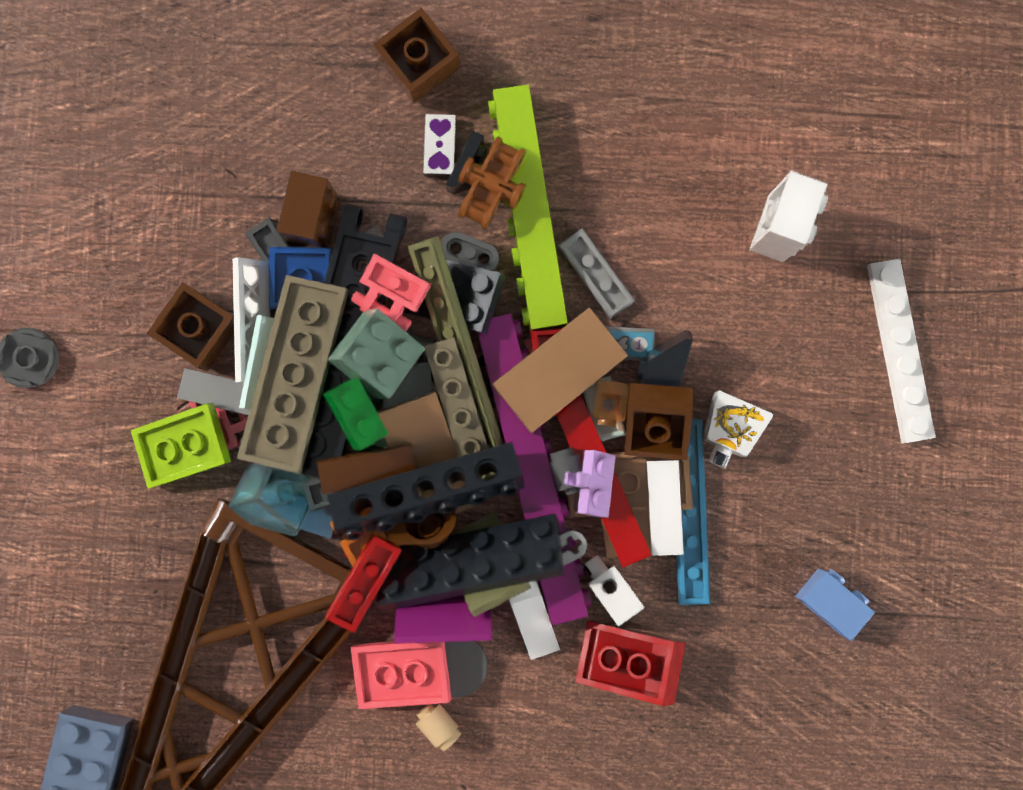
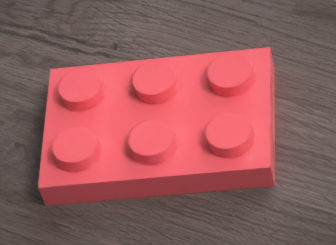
[351,641,452,709]

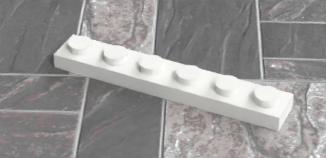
[867,259,936,443]

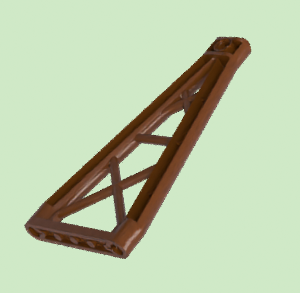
[119,498,374,790]

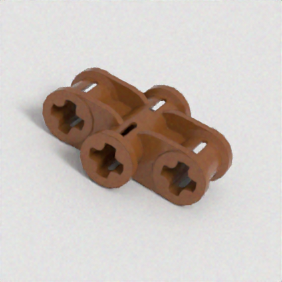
[458,137,526,230]

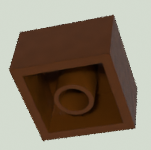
[373,7,461,104]
[277,171,340,248]
[146,282,234,371]
[624,383,693,460]

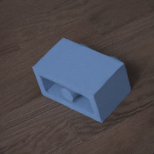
[795,569,875,641]

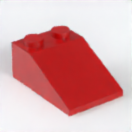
[575,621,686,706]

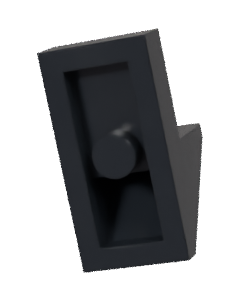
[446,131,487,194]

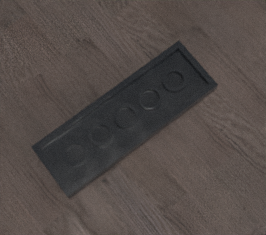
[377,514,564,611]

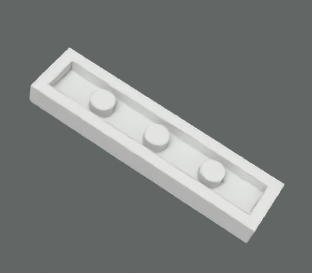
[233,257,270,383]

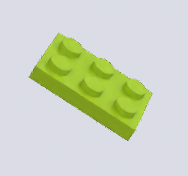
[131,403,231,489]

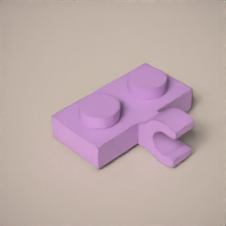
[564,450,616,518]

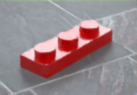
[325,533,402,633]

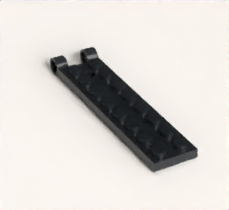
[301,203,407,478]

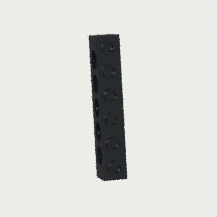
[327,442,525,541]

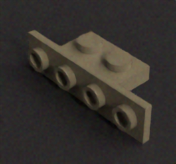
[424,337,489,457]

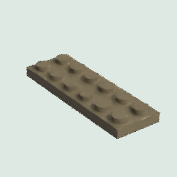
[237,275,349,474]

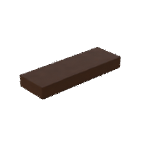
[316,443,416,494]

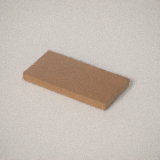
[492,307,628,433]
[377,391,476,513]
[568,452,693,518]

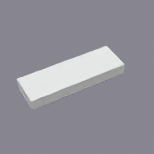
[647,460,683,556]

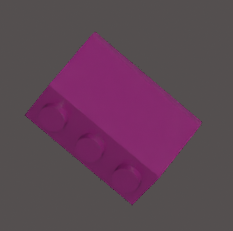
[394,595,493,644]

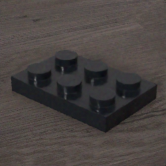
[403,260,505,335]

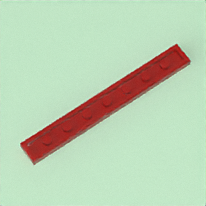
[524,338,652,568]

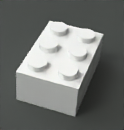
[749,171,828,262]

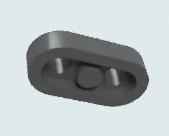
[441,232,499,271]

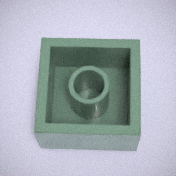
[328,308,425,399]

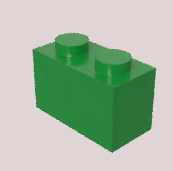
[323,377,389,450]

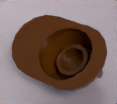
[383,500,457,549]

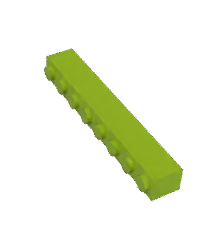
[488,84,568,332]

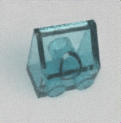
[228,462,311,536]

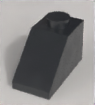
[636,330,693,387]

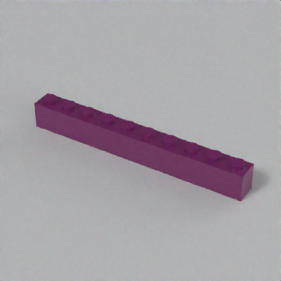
[478,313,592,625]

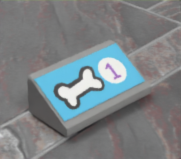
[605,326,656,361]

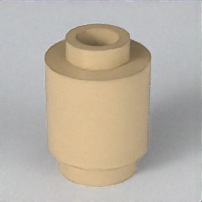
[416,703,461,751]

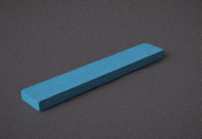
[676,419,710,605]

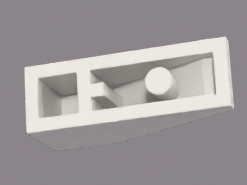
[509,581,560,660]

